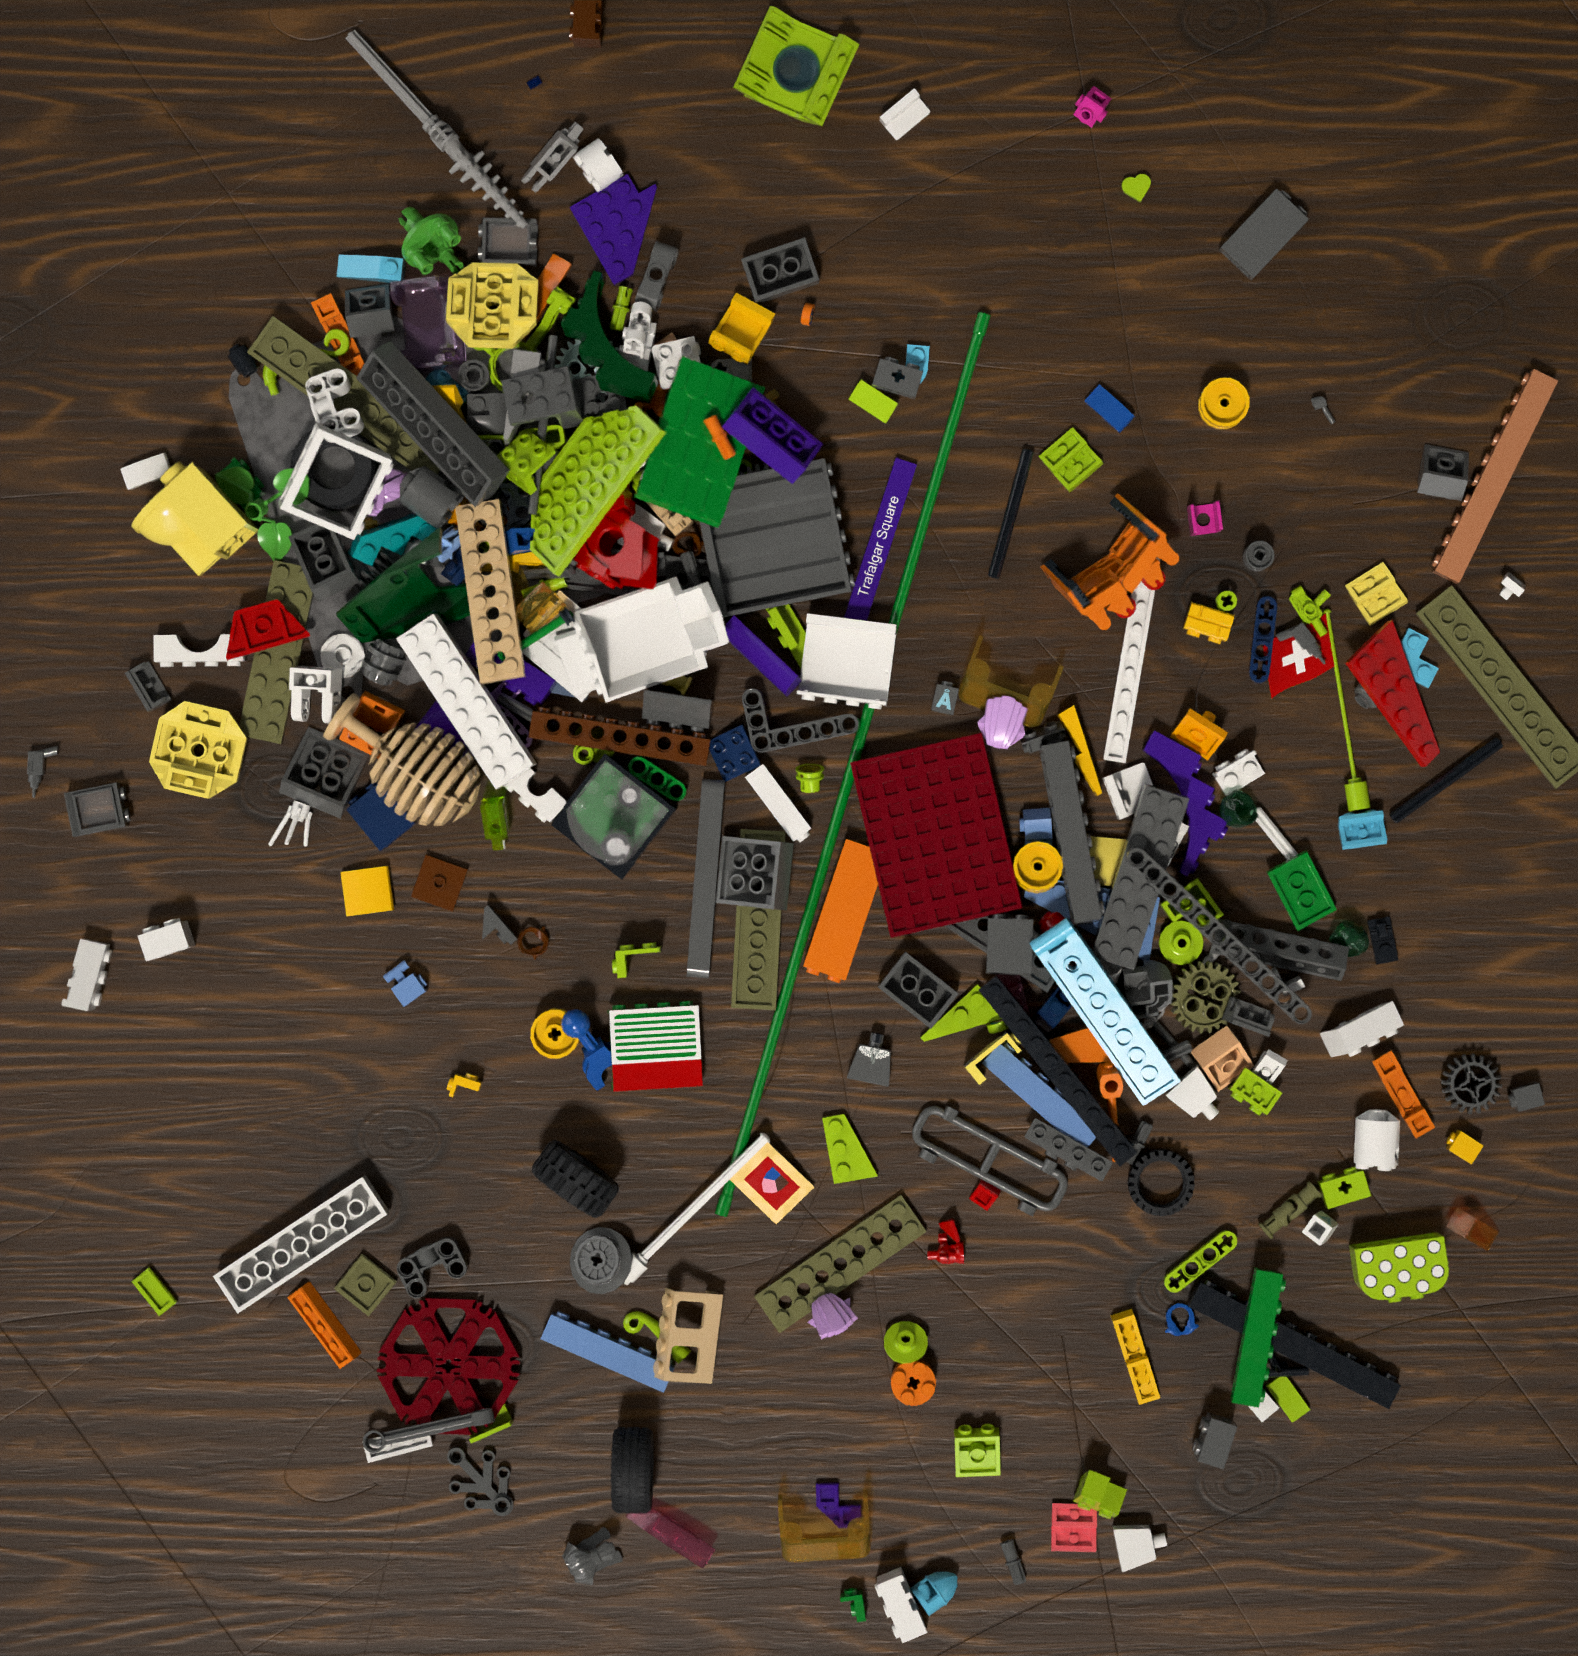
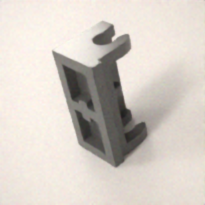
[125,661,172,712]
[1222,996,1275,1037]

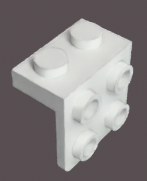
[651,336,701,389]

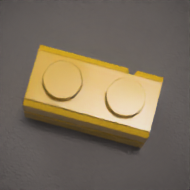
[1182,602,1235,644]

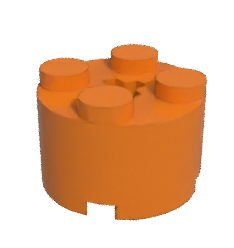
[891,1359,936,1406]

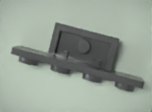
[1025,1118,1112,1181]

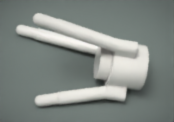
[268,801,313,846]

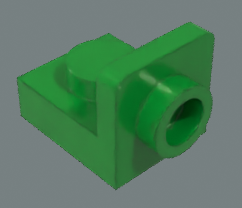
[840,1588,866,1622]

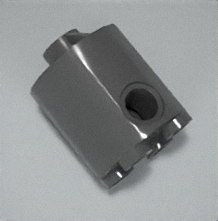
[399,466,465,528]

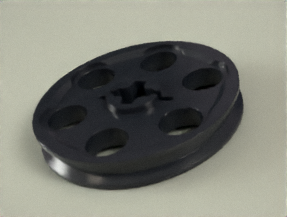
[470,482,531,532]

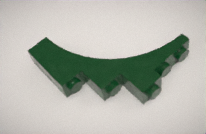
[561,271,658,404]

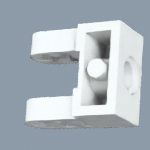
[619,302,657,372]
[289,666,342,724]

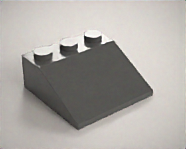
[642,690,713,733]
[279,727,369,819]
[715,836,794,910]

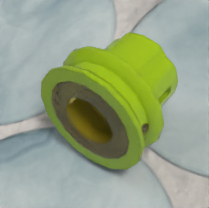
[795,764,824,793]

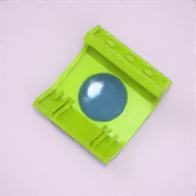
[733,6,859,126]

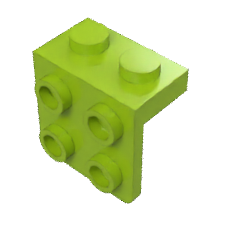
[612,942,661,978]

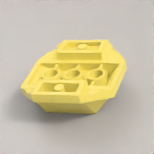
[446,262,539,349]
[149,701,248,799]

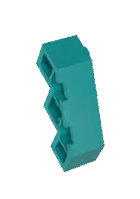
[347,512,438,566]

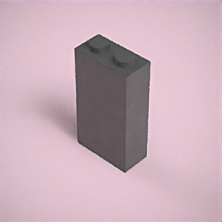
[1219,188,1309,281]

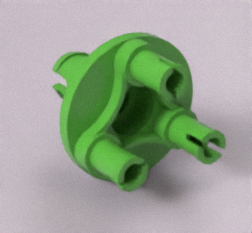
[398,207,463,275]

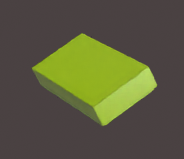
[131,1267,178,1316]
[1265,1377,1310,1423]

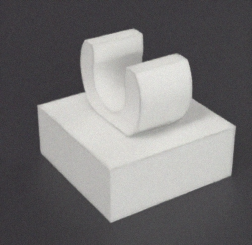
[1500,572,1526,600]

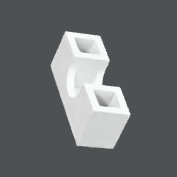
[504,768,567,823]

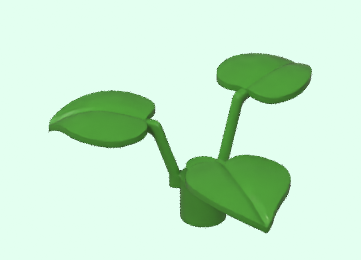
[215,467,309,561]

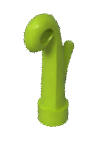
[623,1311,691,1364]

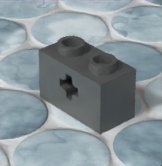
[872,357,923,400]

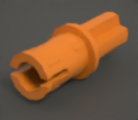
[703,415,736,460]

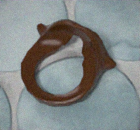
[672,531,704,558]
[517,926,549,960]

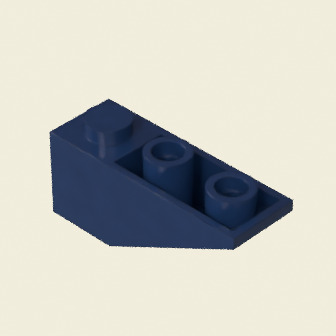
[1032,965,1076,1033]

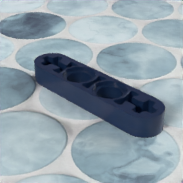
[1249,596,1277,684]

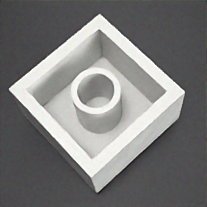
[138,918,196,961]

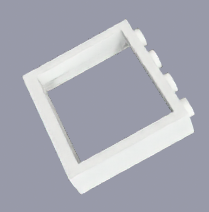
[278,423,393,540]

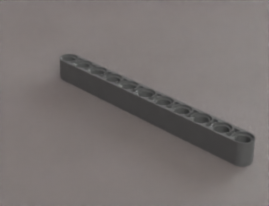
[1126,846,1312,1024]

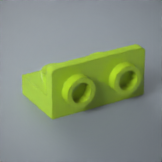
[1228,1067,1282,1116]

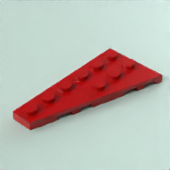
[1345,620,1440,767]

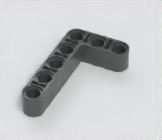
[742,689,861,752]

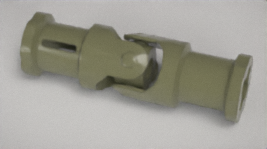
[1258,1181,1322,1239]

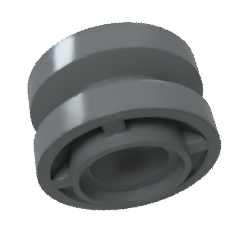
[458,360,490,393]

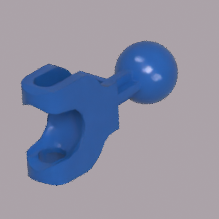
[561,1009,612,1091]

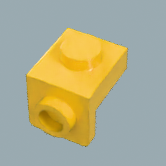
[446,1073,482,1097]

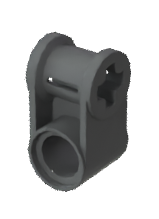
[711,358,752,382]

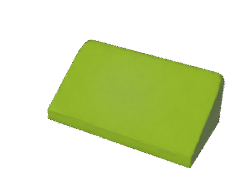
[848,380,898,424]

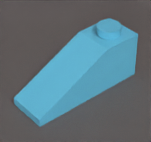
[337,255,406,284]

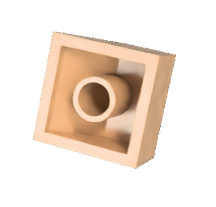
[1191,1026,1254,1092]

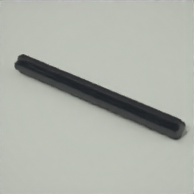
[988,449,1034,579]
[1389,738,1503,823]

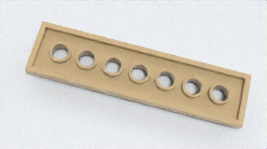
[455,499,526,684]

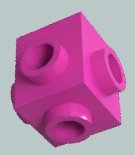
[1073,86,1112,128]

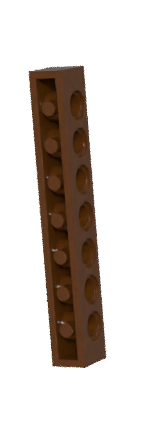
[528,707,710,766]

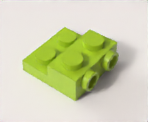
[954,1424,1001,1477]

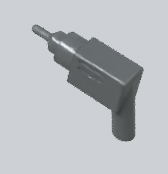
[1275,622,1326,664]
[27,746,59,798]

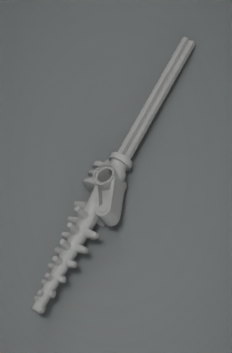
[345,30,529,230]

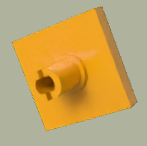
[1170,709,1228,761]

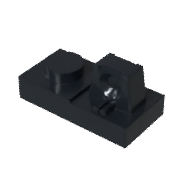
[1367,916,1398,965]

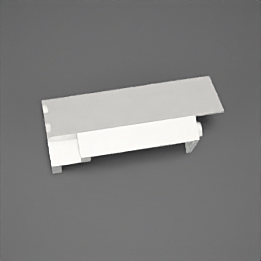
[554,577,729,702]

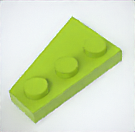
[822,1114,878,1184]

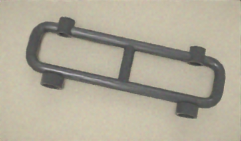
[912,1106,1068,1217]

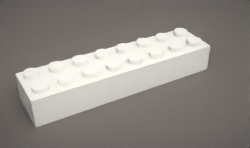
[397,614,537,789]
[213,1175,390,1314]

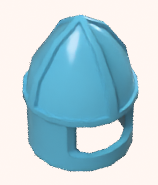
[910,1572,958,1616]

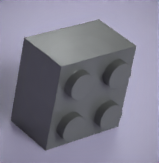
[1192,1412,1237,1470]

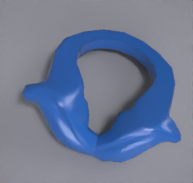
[1165,1303,1199,1336]

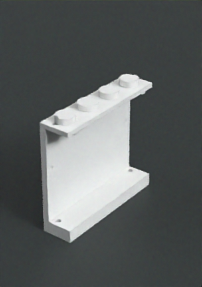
[797,613,897,709]

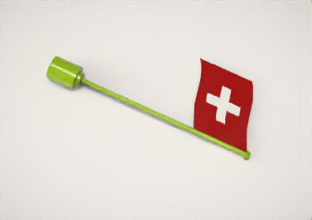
[1263,609,1371,811]

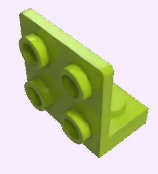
[497,429,556,495]

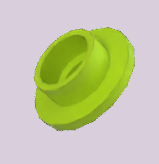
[1159,921,1203,965]
[884,1321,928,1364]

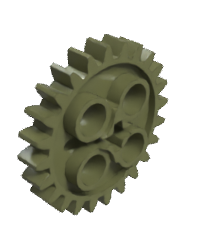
[1170,960,1241,1034]

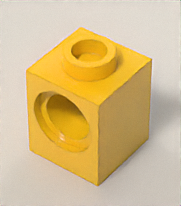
[1446,1130,1483,1165]

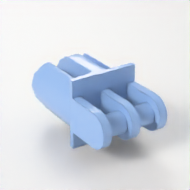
[435,525,460,563]

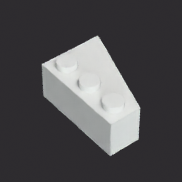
[61,938,112,1011]
[874,1567,927,1643]

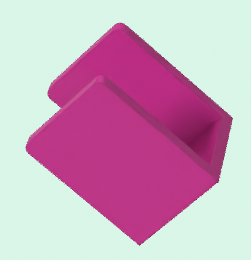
[1187,501,1223,536]

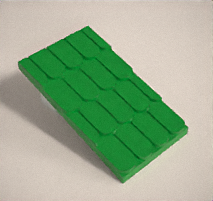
[634,356,765,528]

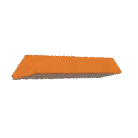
[522,254,572,342]
[287,1282,362,1369]

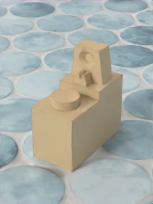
[646,502,693,537]

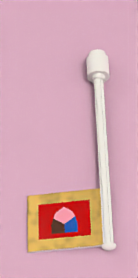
[624,1133,814,1285]

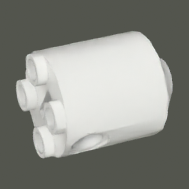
[1354,1109,1400,1171]

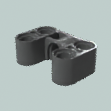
[635,241,679,312]
[397,1236,469,1299]

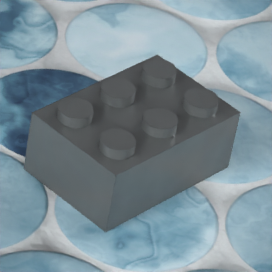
[741,238,819,304]
[289,517,360,602]
[878,951,958,1029]

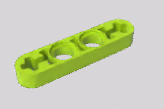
[1164,1230,1237,1293]

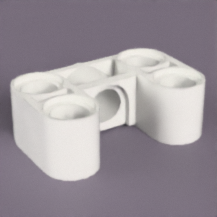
[305,369,364,443]

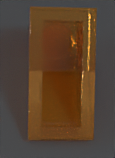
[1446,1208,1499,1251]

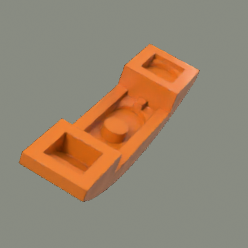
[311,293,365,376]
[1372,1050,1435,1138]

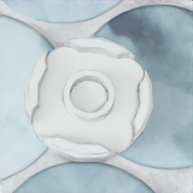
[321,634,365,678]

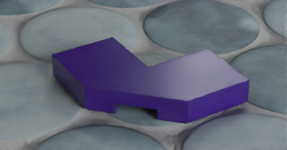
[816,1483,862,1528]

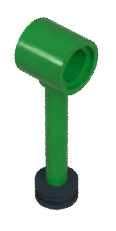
[497,607,575,662]

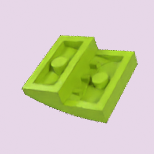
[1039,427,1103,493]

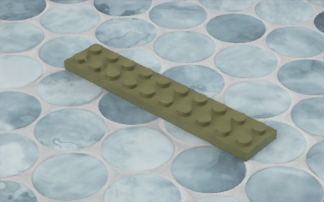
[247,316,441,474]
[1416,585,1578,789]

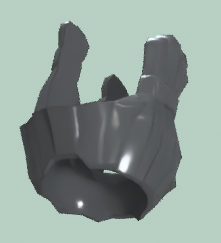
[562,1527,623,1585]

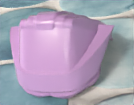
[368,468,407,517]
[978,696,1028,749]
[808,1293,858,1339]

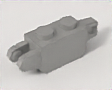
[521,122,583,193]

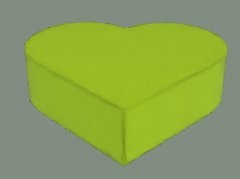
[1121,174,1151,203]

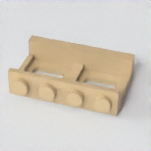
[653,1288,723,1384]

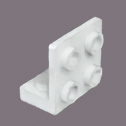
[1212,749,1265,797]
[1102,763,1153,820]

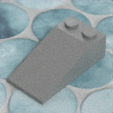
[504,350,546,446]

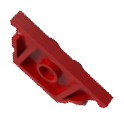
[226,599,310,661]

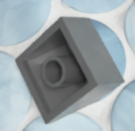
[345,284,395,338]
[1417,444,1469,501]

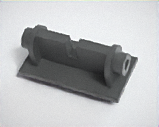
[1020,720,1067,754]

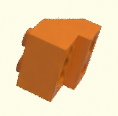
[339,691,405,759]

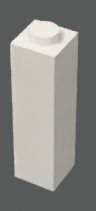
[745,764,811,843]

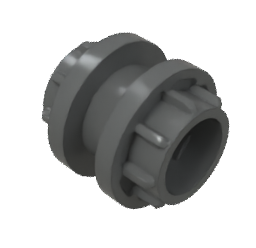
[361,638,406,686]

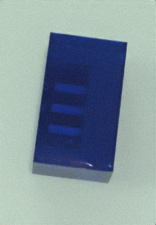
[526,76,542,90]

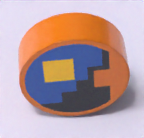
[801,303,815,326]

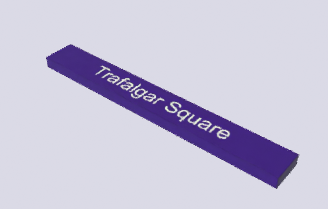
[844,458,917,621]

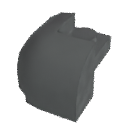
[467,393,507,435]
[1121,960,1173,1019]

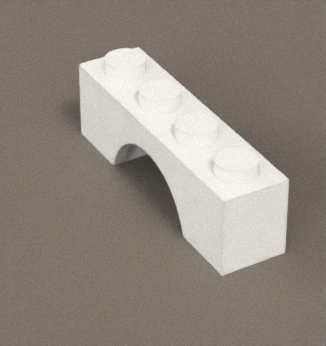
[154,634,246,667]

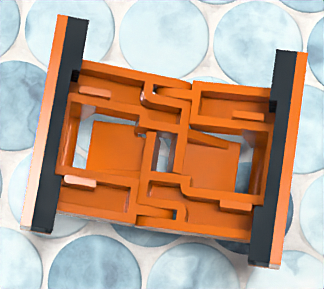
[1041,493,1179,630]

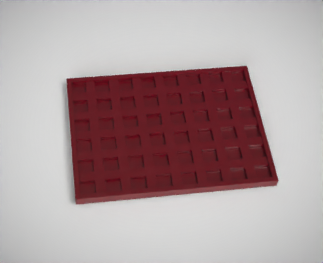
[850,733,1022,938]

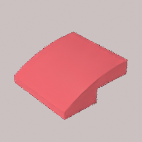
[1051,1503,1097,1552]

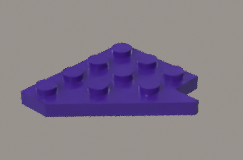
[570,174,657,286]

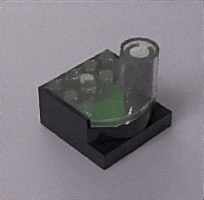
[551,754,677,880]

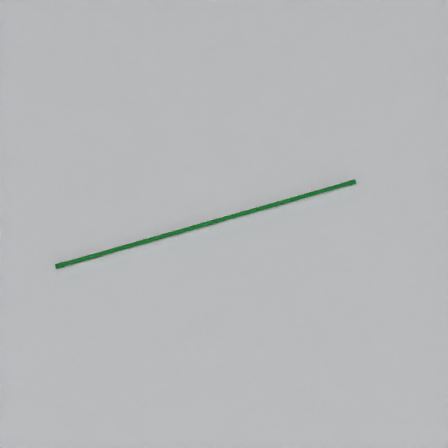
[715,312,991,1217]

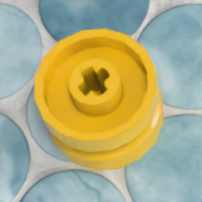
[1198,378,1249,429]
[1013,841,1063,894]
[530,1008,580,1059]

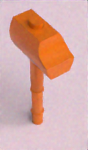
[1096,1062,1123,1162]

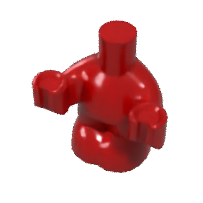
[927,1233,964,1264]

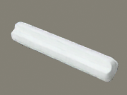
[1251,807,1298,860]

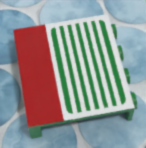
[607,1001,703,1092]

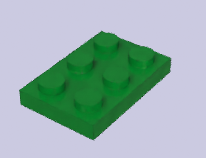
[1266,850,1337,931]

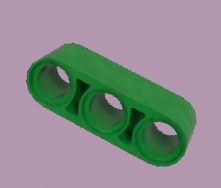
[629,757,687,801]

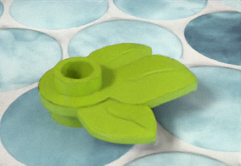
[573,726,615,765]

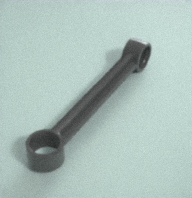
[363,1408,495,1453]

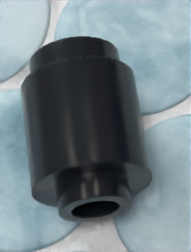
[227,343,259,378]

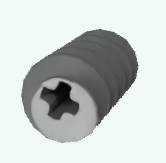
[354,551,395,592]

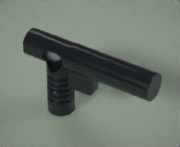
[1268,1351,1309,1378]

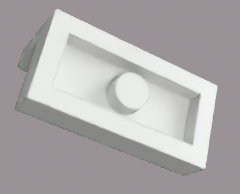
[880,88,930,140]

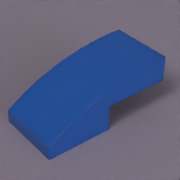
[1084,384,1135,433]

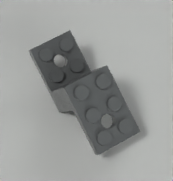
[502,366,628,429]

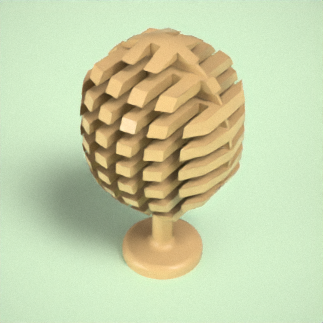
[323,693,481,826]

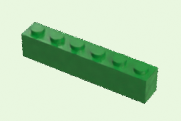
[1230,1267,1286,1408]

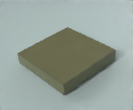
[334,1253,397,1317]

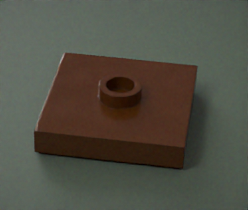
[411,855,468,912]

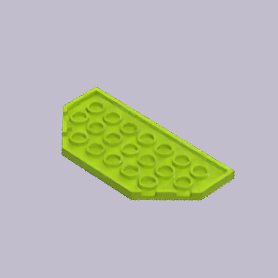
[530,406,666,577]

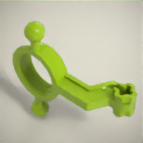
[474,286,576,393]

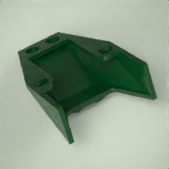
[336,527,487,643]

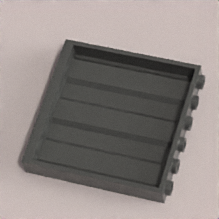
[700,458,855,618]

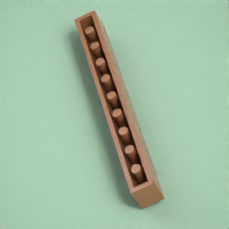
[1431,369,1558,584]

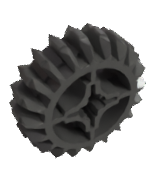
[1440,1053,1502,1114]

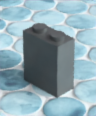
[986,914,1033,975]

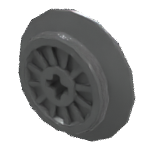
[570,1227,632,1294]

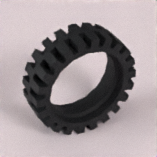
[1128,1149,1195,1216]

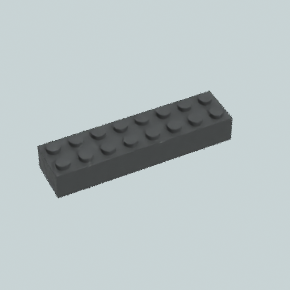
[356,341,510,507]
[1039,741,1105,926]
[1091,783,1189,970]

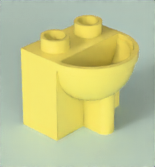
[131,462,259,576]

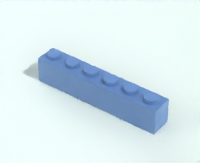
[981,1042,1096,1147]
[541,1311,675,1393]

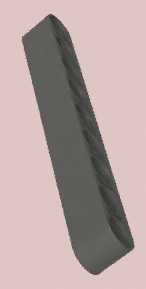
[687,778,725,979]

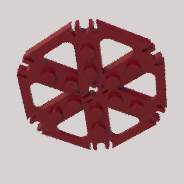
[377,1298,521,1435]

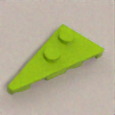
[920,984,1001,1042]

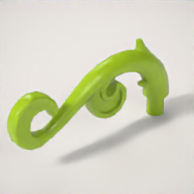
[263,329,350,396]

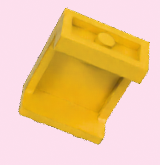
[708,293,775,365]

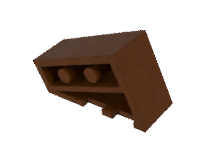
[570,0,603,48]

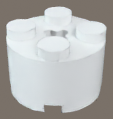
[572,138,623,192]

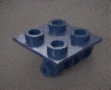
[709,725,761,782]

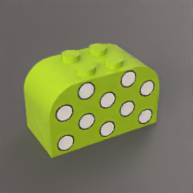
[1349,1232,1449,1303]

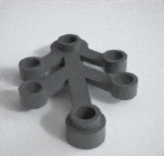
[447,1446,514,1516]

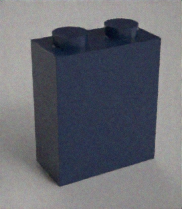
[346,782,417,851]

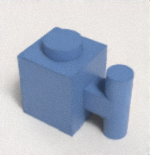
[1019,808,1052,846]
[383,960,428,1007]

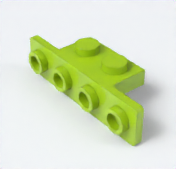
[766,604,806,668]

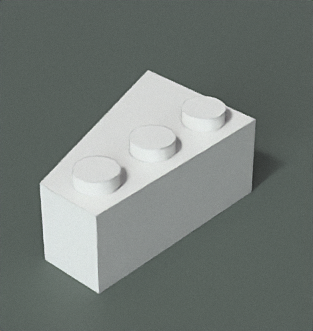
[1320,1001,1404,1057]

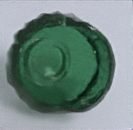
[1219,789,1258,829]
[1329,920,1369,957]

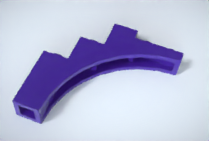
[1142,730,1228,876]

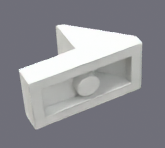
[1251,1049,1288,1085]

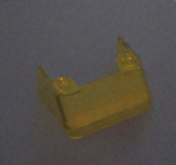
[958,635,1064,728]
[778,1489,871,1562]

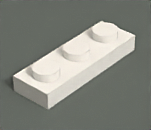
[362,1435,434,1463]

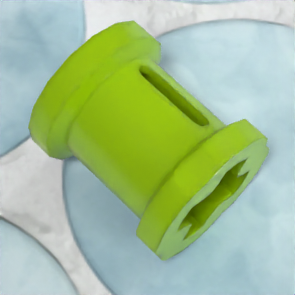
[1215,591,1237,612]

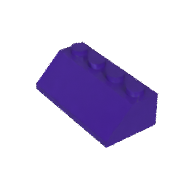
[722,387,823,484]

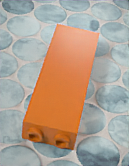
[803,839,878,983]

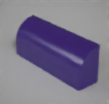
[725,615,802,697]

